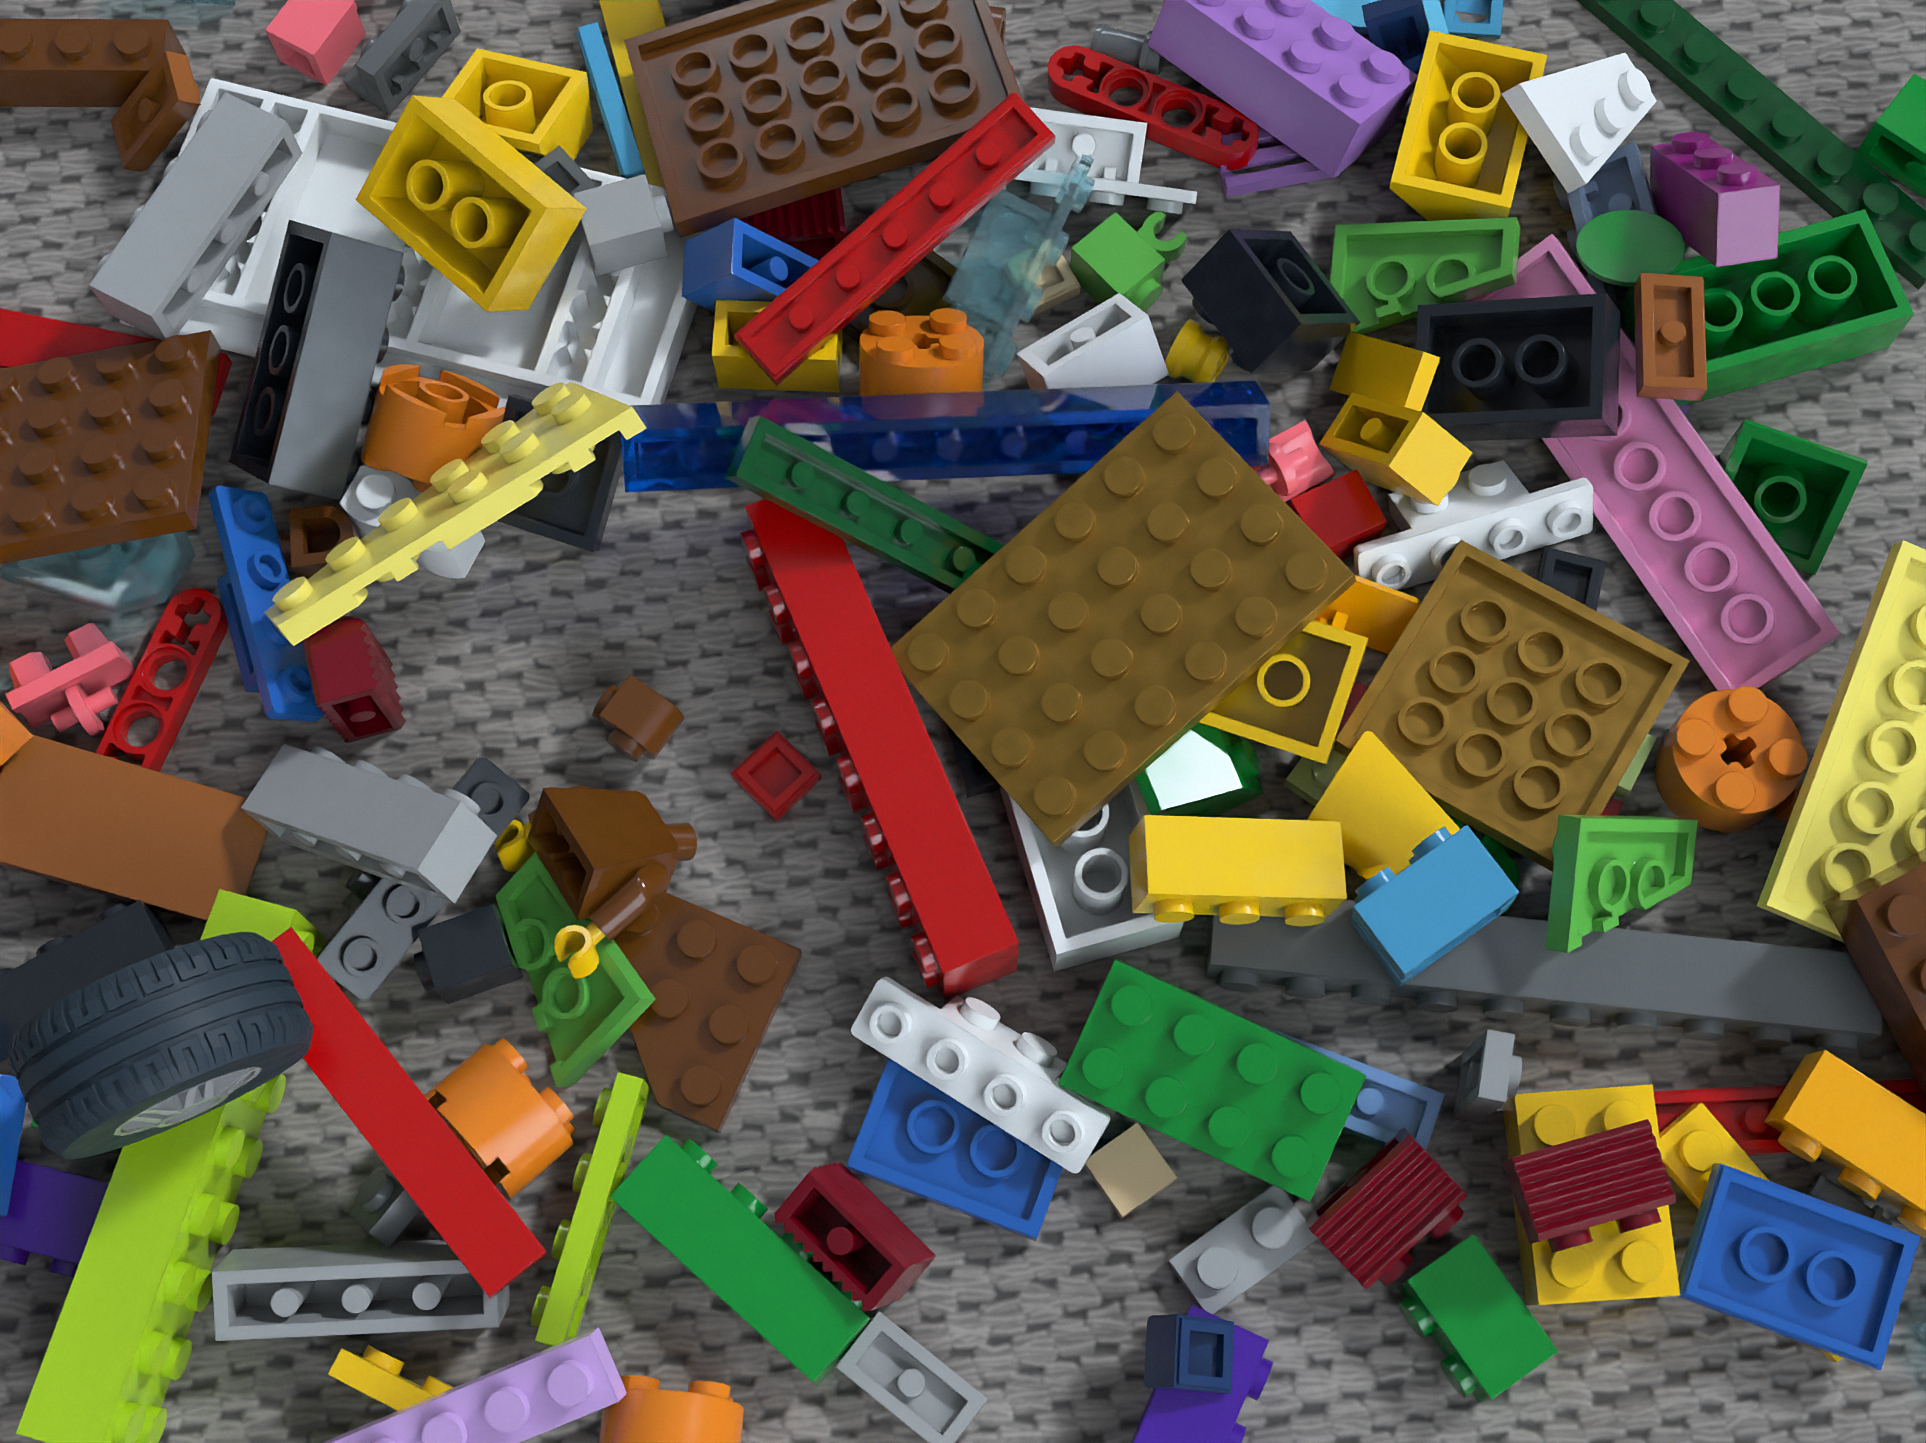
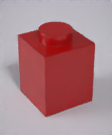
[1288,469,1387,560]

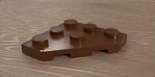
[613,893,802,1133]

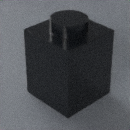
[413,904,523,1004]

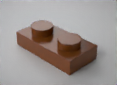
[111,50,201,172]
[1634,273,1707,401]

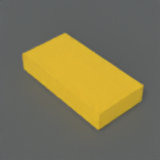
[1329,332,1440,411]

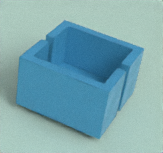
[1350,825,1519,988]

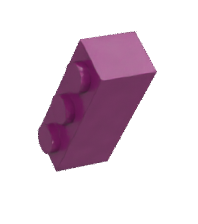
[1650,132,1780,267]

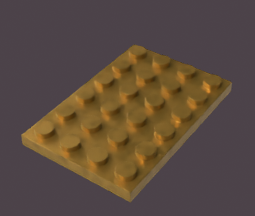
[891,391,1356,848]

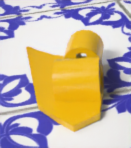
[1307,731,1460,882]

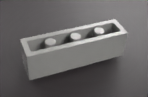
[89,92,303,340]
[241,744,497,903]
[212,1240,510,1341]

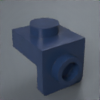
[1362,0,1430,89]

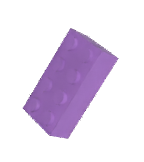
[1147,0,1418,179]

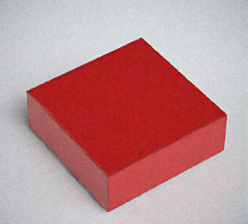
[730,731,822,822]

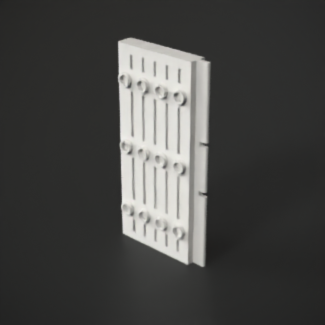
[120,78,714,455]

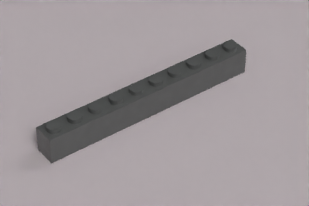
[1204,900,1882,1055]

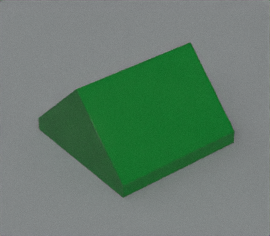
[1718,419,1868,575]

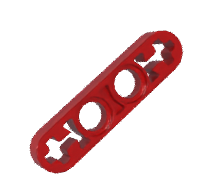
[1047,45,1259,171]
[95,588,228,772]

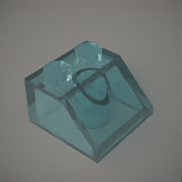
[0,531,195,614]

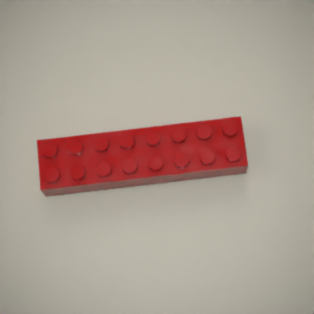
[740,498,1019,1001]

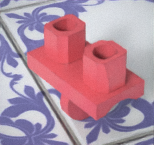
[1240,420,1335,502]
[5,623,135,737]

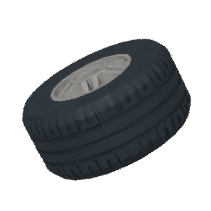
[9,932,314,1159]

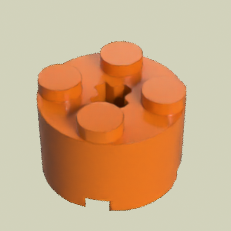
[859,308,984,437]
[361,364,505,493]
[1655,686,1808,833]
[424,1038,576,1200]
[598,1375,744,1443]

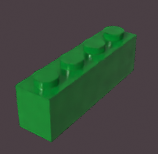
[610,1135,871,1386]

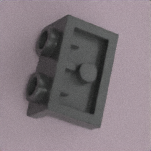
[343,0,461,115]

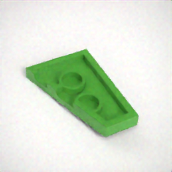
[1330,217,1520,341]
[1545,815,1698,953]

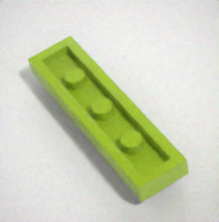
[531,1072,651,1347]

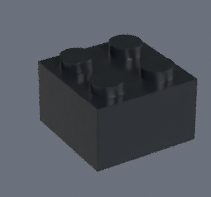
[1181,229,1361,374]

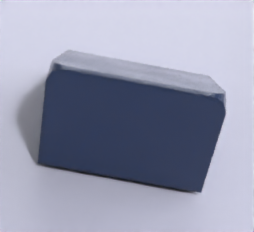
[1144,1314,1234,1394]

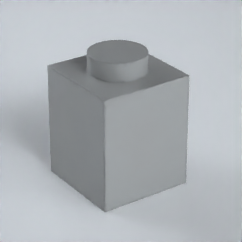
[574,174,674,276]

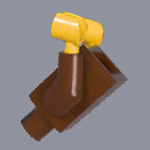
[494,785,697,978]

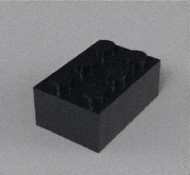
[1416,293,1621,442]

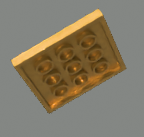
[1333,540,1690,872]

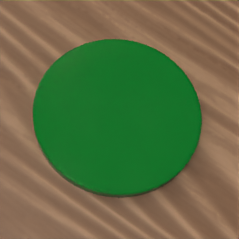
[1576,210,1685,287]

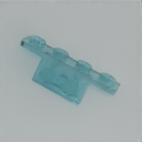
[942,154,1095,384]

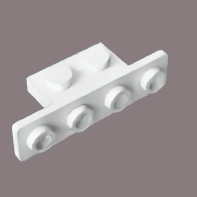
[1002,107,1197,214]
[1353,460,1593,591]
[851,977,1110,1174]

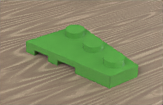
[495,852,655,1088]

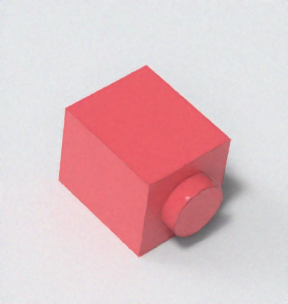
[265,0,366,86]

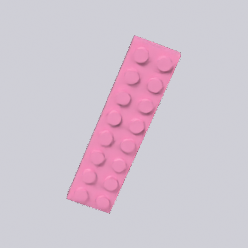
[1463,234,1843,691]

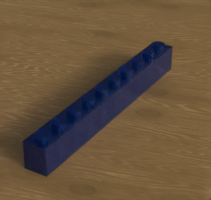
[621,380,1271,492]

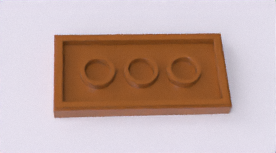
[0,735,268,924]

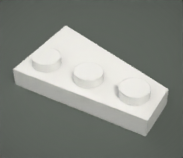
[1502,53,1657,193]

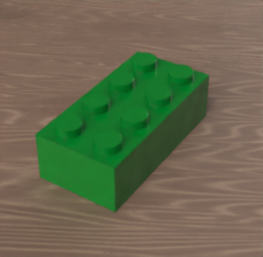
[1619,209,1914,406]
[1059,959,1367,1202]

